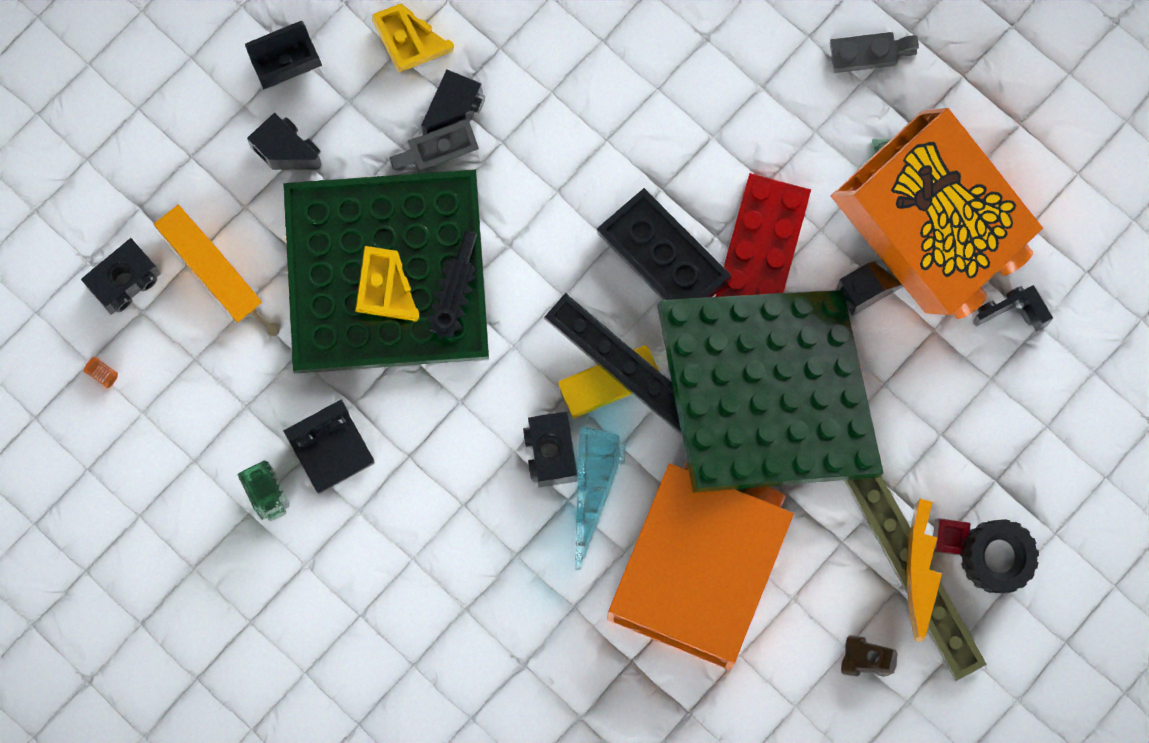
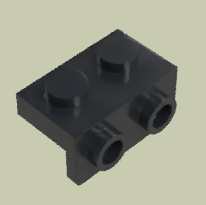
[245,21,322,90]

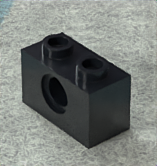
[81,238,161,315]
[523,411,578,488]

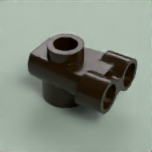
[841,635,898,677]

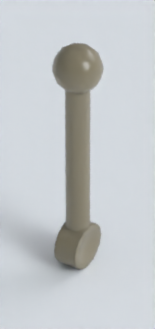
[250,309,280,336]

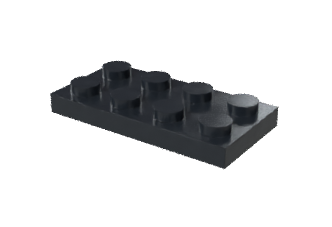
[596,188,732,300]

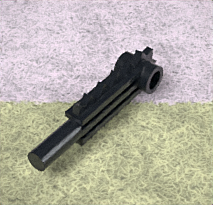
[427,231,477,340]

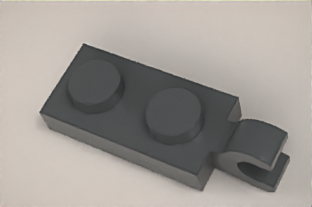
[829,32,919,73]
[389,119,479,171]

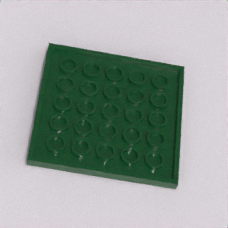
[283,169,489,374]
[657,290,884,493]

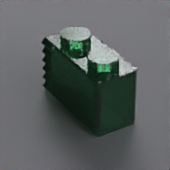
[237,461,290,521]

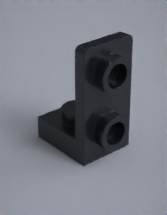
[973,285,1053,332]

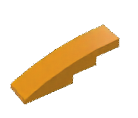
[153,204,263,323]
[906,498,942,642]

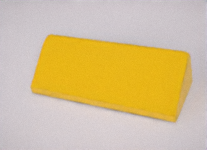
[558,345,660,419]

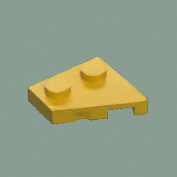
[371,3,455,73]
[355,246,419,321]

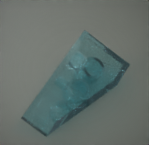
[575,427,626,570]

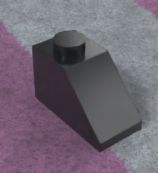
[421,69,486,135]
[836,259,903,316]

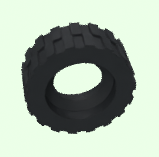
[960,519,1039,593]

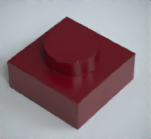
[933,518,971,556]

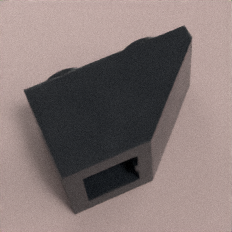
[247,112,322,170]

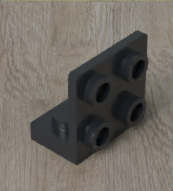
[283,399,375,494]

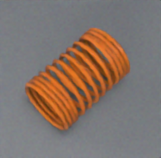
[84,357,118,388]

